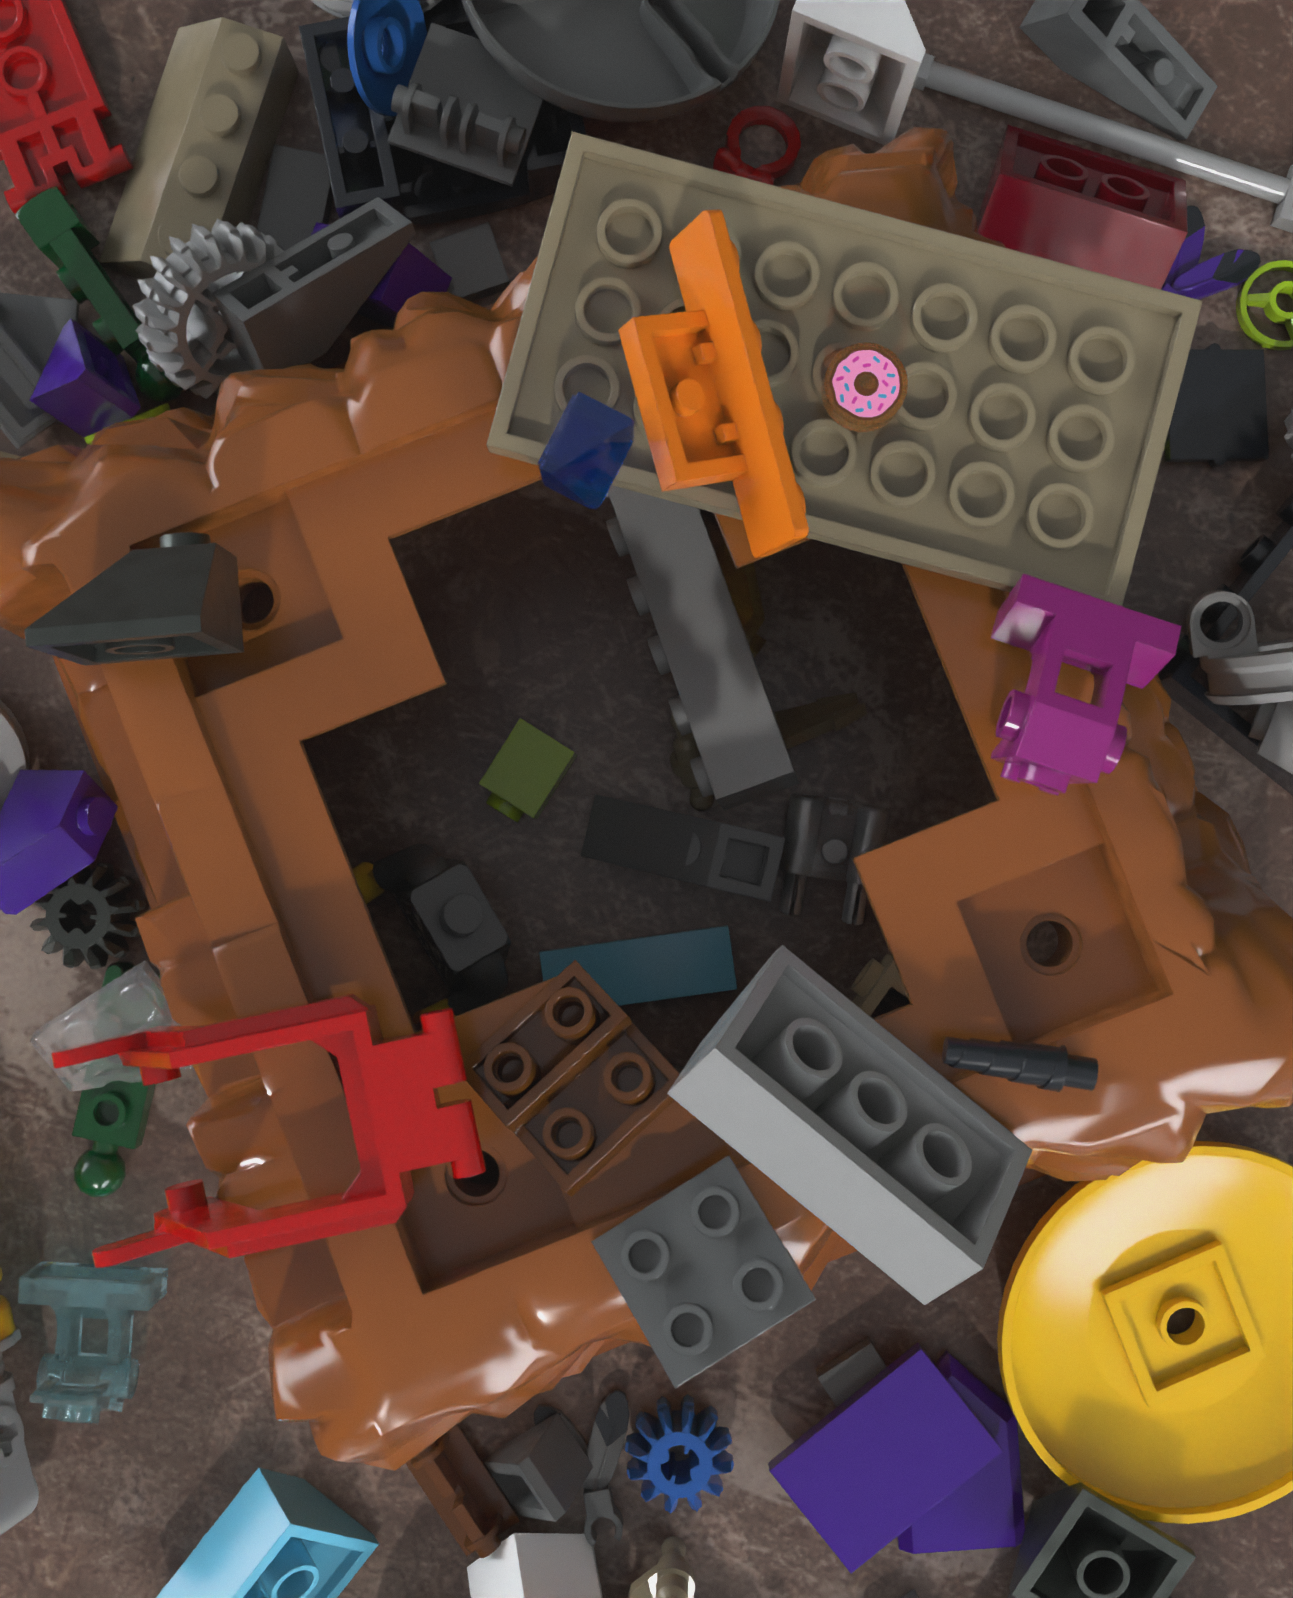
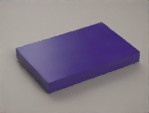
[768,1342,1003,1573]

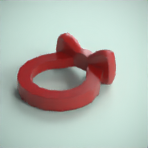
[713,106,801,185]

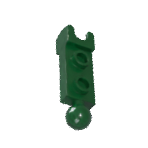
[15,186,184,402]
[72,961,172,1197]

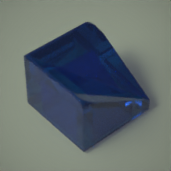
[538,391,635,509]

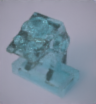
[18,1261,168,1424]

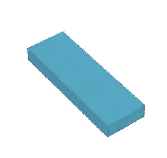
[539,925,737,1006]

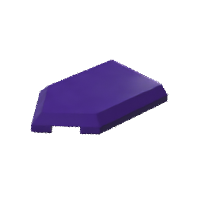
[897,1350,1025,1554]

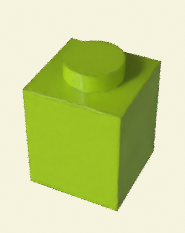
[479,718,577,823]

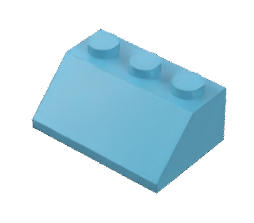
[156,1467,379,1598]

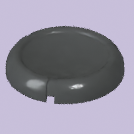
[461,0,780,123]

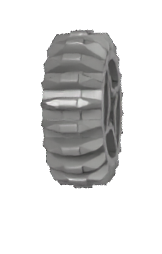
[132,218,284,399]

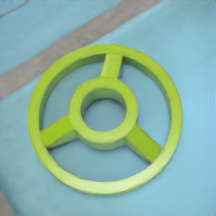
[1236,260,1293,351]

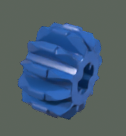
[625,1394,734,1514]

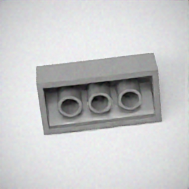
[667,945,1033,1305]

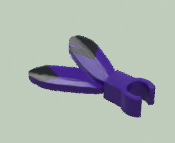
[1161,205,1261,300]

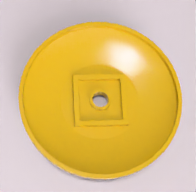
[997,1141,1293,1524]

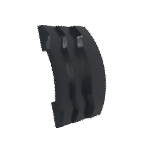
[299,0,586,225]

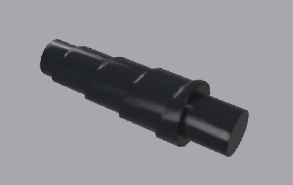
[942,1036,1098,1092]

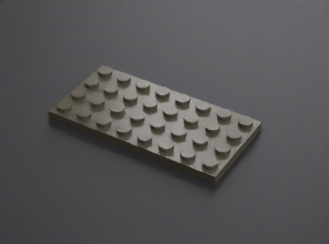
[486,131,1203,606]

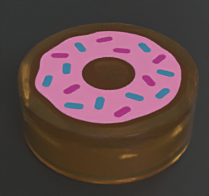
[821,342,908,432]

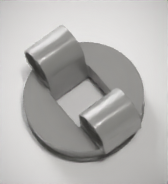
[1186,590,1293,705]

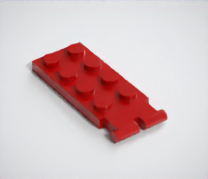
[0,0,133,214]

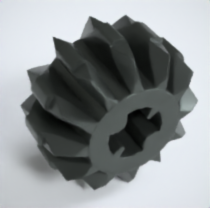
[29,862,146,969]

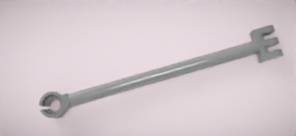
[912,53,1293,233]

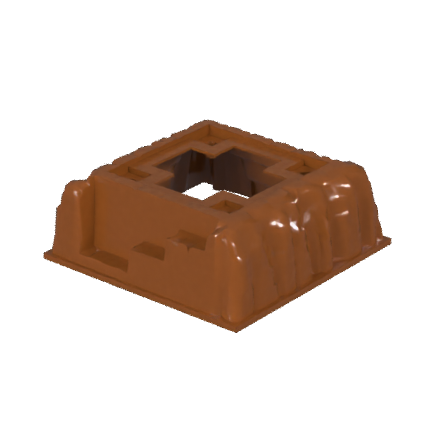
[0,127,1293,1471]

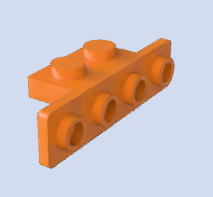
[618,209,809,558]

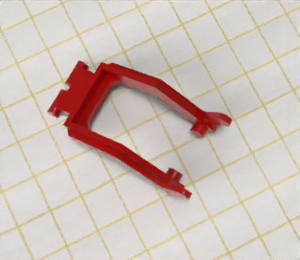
[51,994,486,1268]

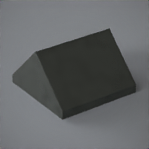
[1009,1482,1196,1598]

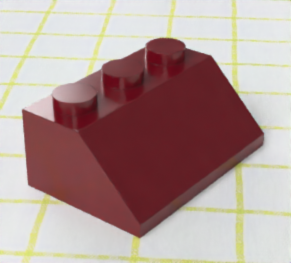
[976,125,1188,290]

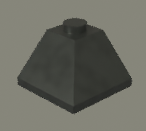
[25,532,244,666]

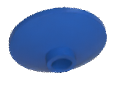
[347,0,427,116]

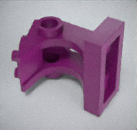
[990,573,1181,796]

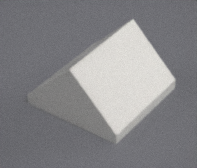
[467,1533,603,1598]

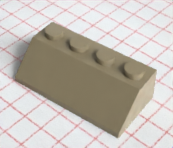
[99,17,299,279]

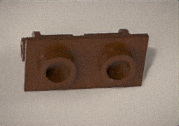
[406,1424,520,1558]

